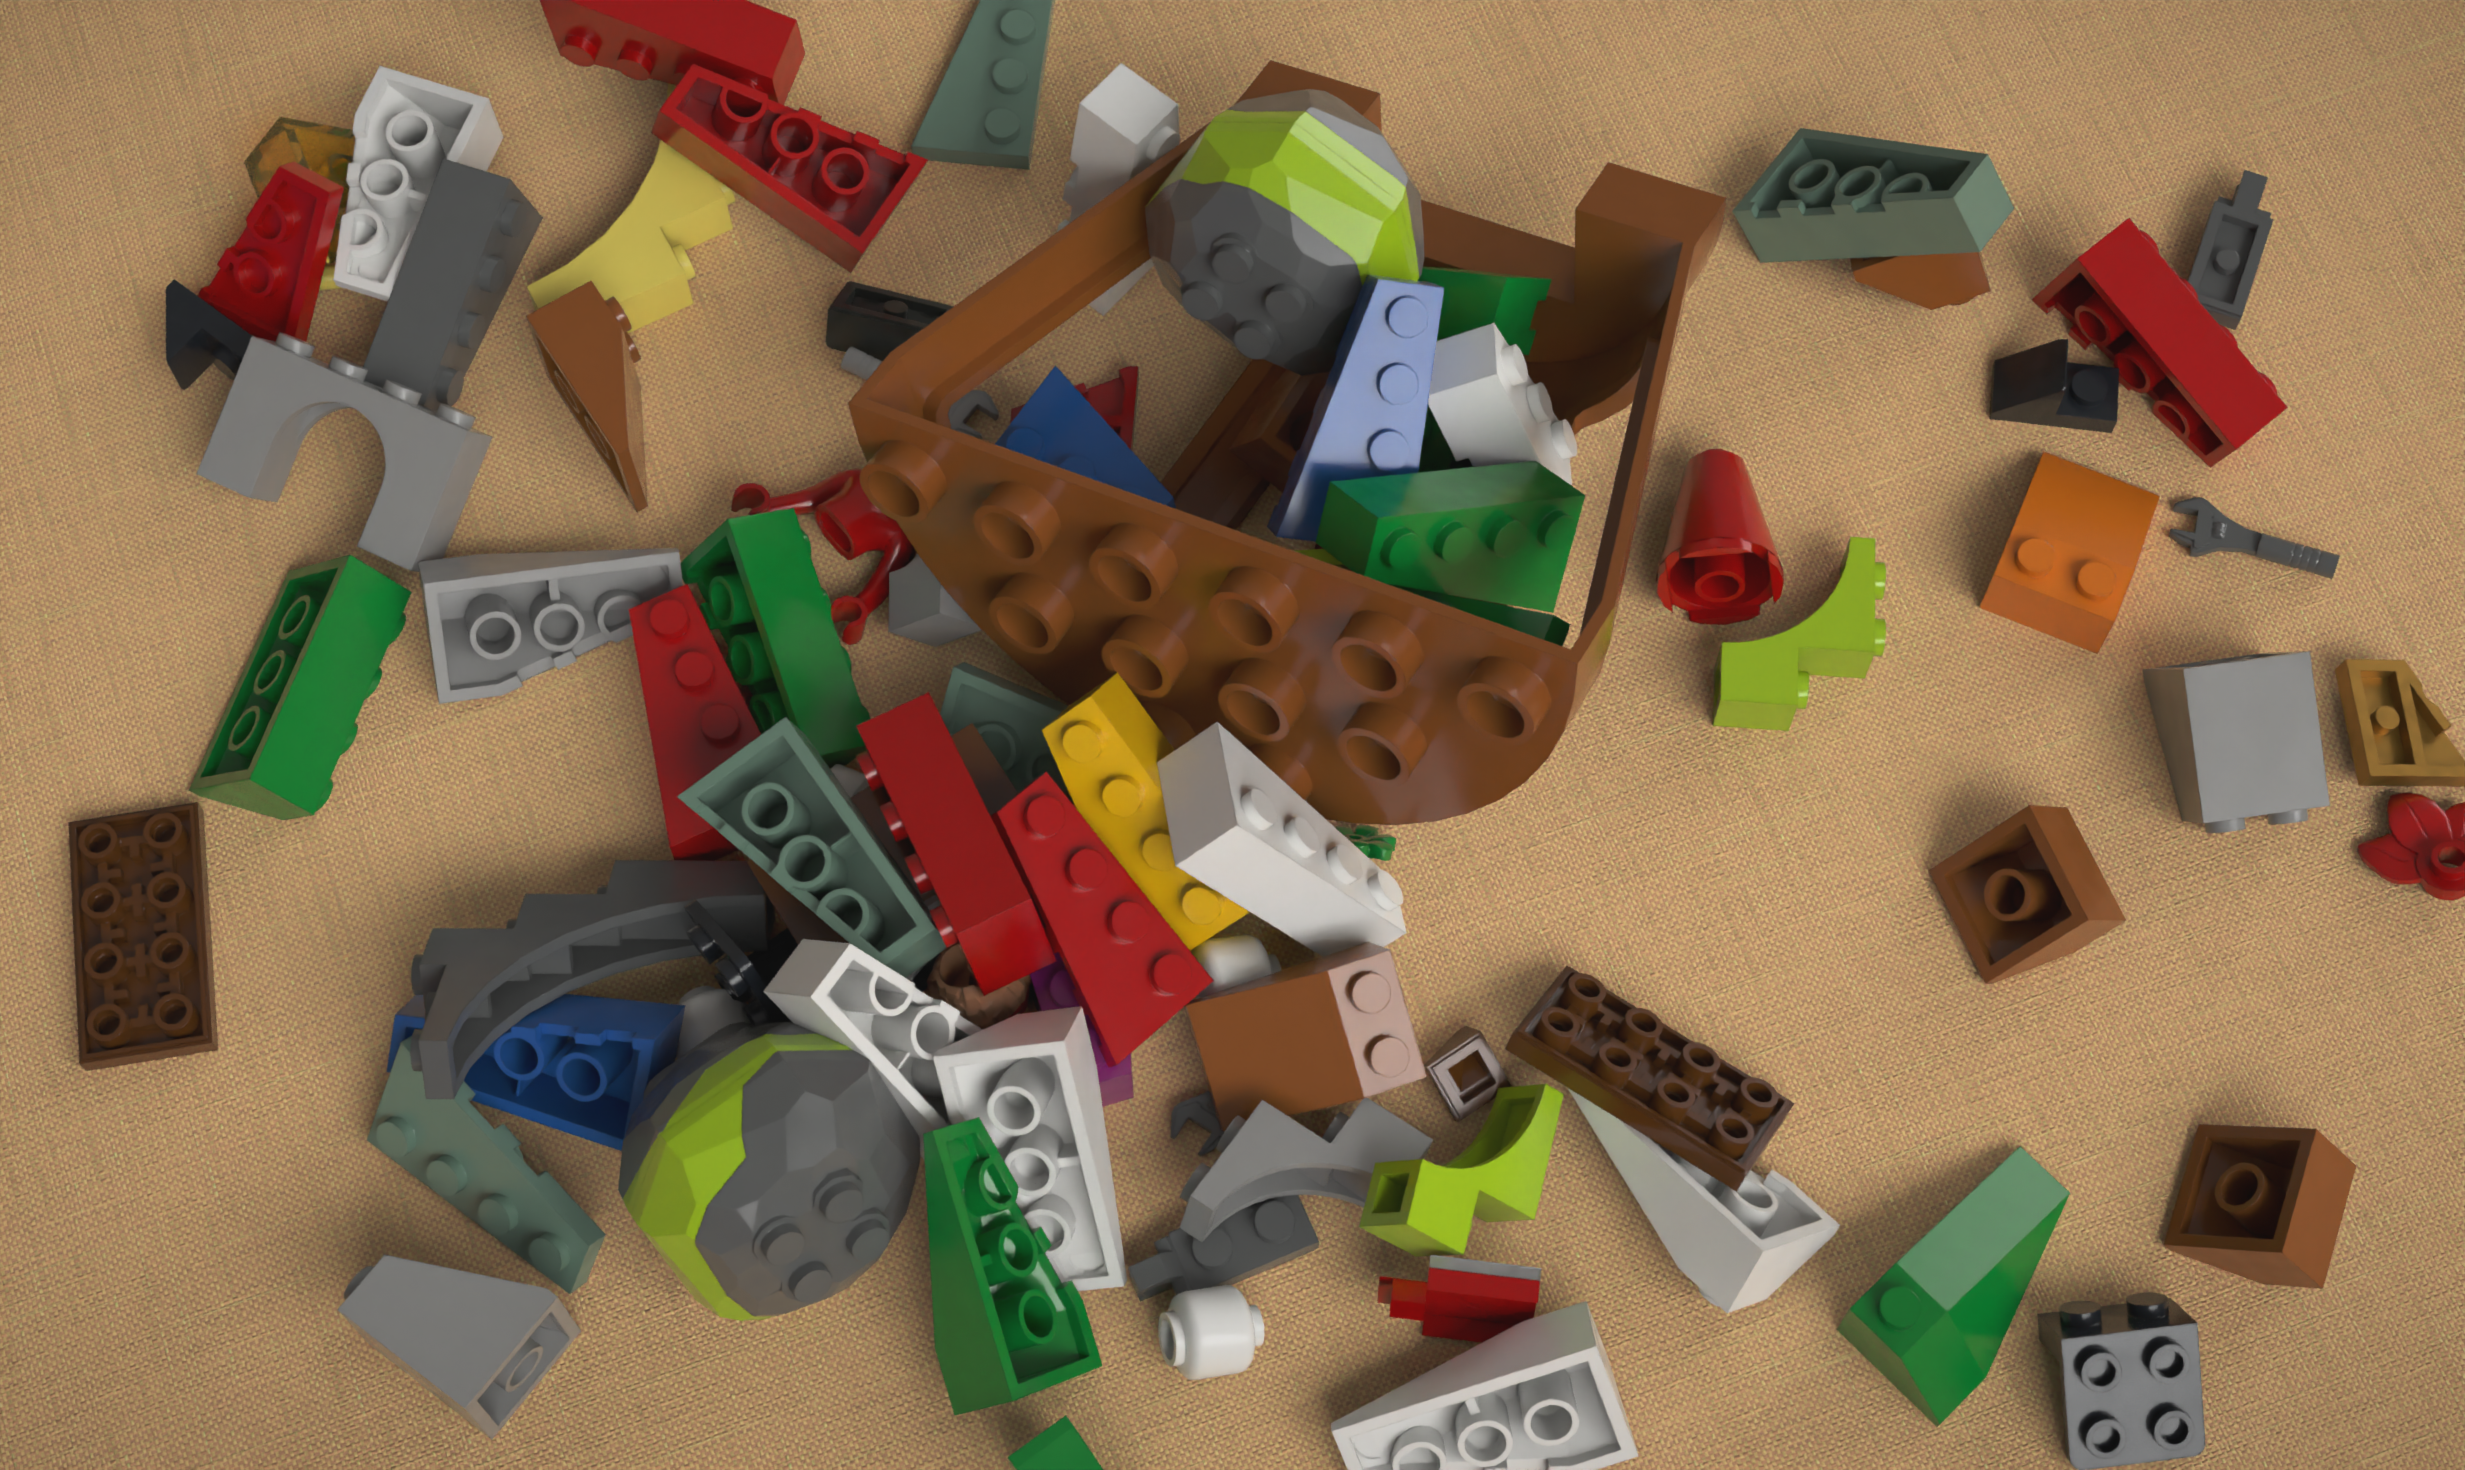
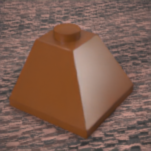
[1850,252,1991,310]

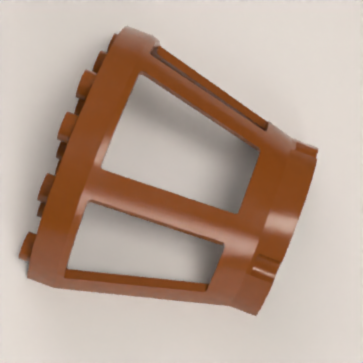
[848,60,1727,825]

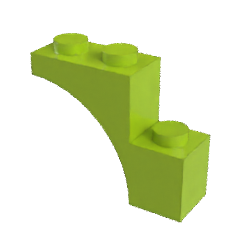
[1713,537,1886,731]
[1359,1084,1564,1257]

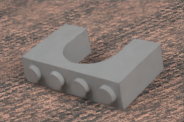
[197,332,492,572]

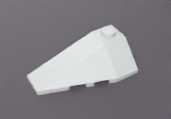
[333,66,503,302]
[933,1006,1127,1291]
[1568,1088,1840,1313]

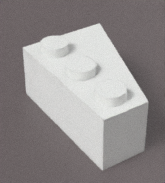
[1428,323,1577,536]

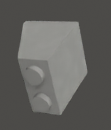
[2142,651,2330,833]
[338,1254,581,1440]

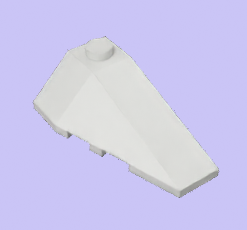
[1331,1301,1639,1470]

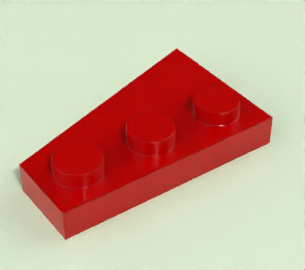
[197,161,344,342]

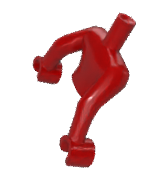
[731,468,914,645]

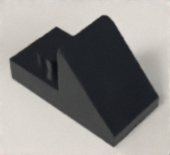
[166,279,252,390]
[1990,339,2119,433]

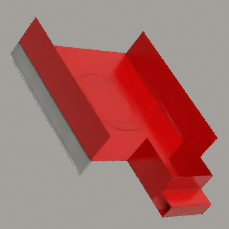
[1377,1255,1541,1343]

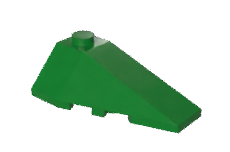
[1837,1146,2070,1427]

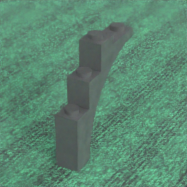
[410,860,775,1099]

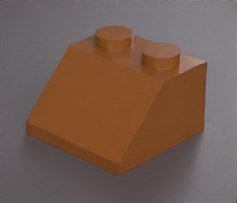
[1929,805,2126,984]
[2164,1124,2356,1289]

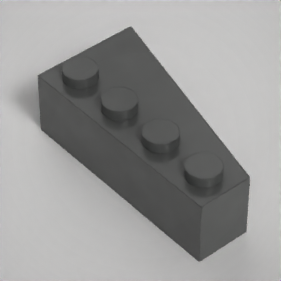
[363,158,543,412]

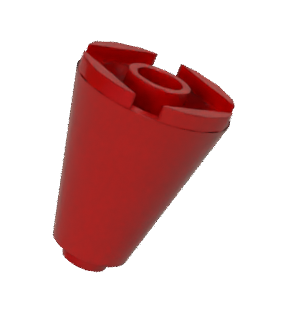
[1656,449,1784,625]

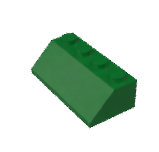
[189,555,412,820]

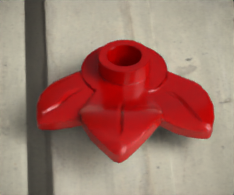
[2357,792,2465,900]

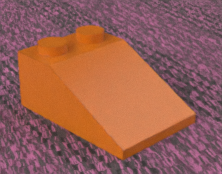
[1979,451,2160,654]

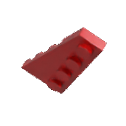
[991,772,1214,1068]

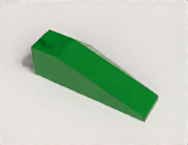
[923,1117,1102,1415]

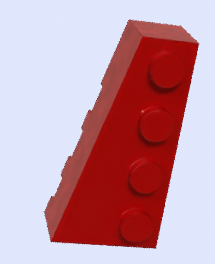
[539,0,806,105]
[651,64,928,273]
[2031,218,2288,468]
[629,584,761,861]
[855,692,1057,996]

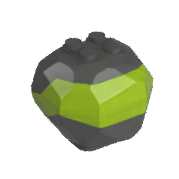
[1145,89,1424,376]
[618,1022,920,1321]

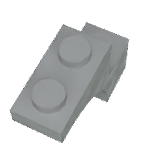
[1180,1098,1433,1242]

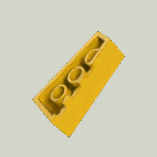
[1042,672,1249,951]

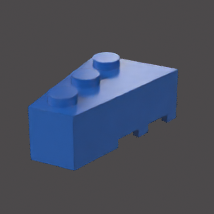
[995,365,1176,509]

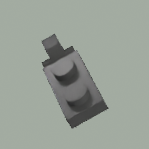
[2187,170,2274,330]
[1129,1195,1319,1302]

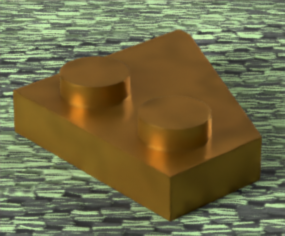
[2335,659,2465,787]

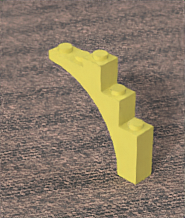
[527,83,735,333]

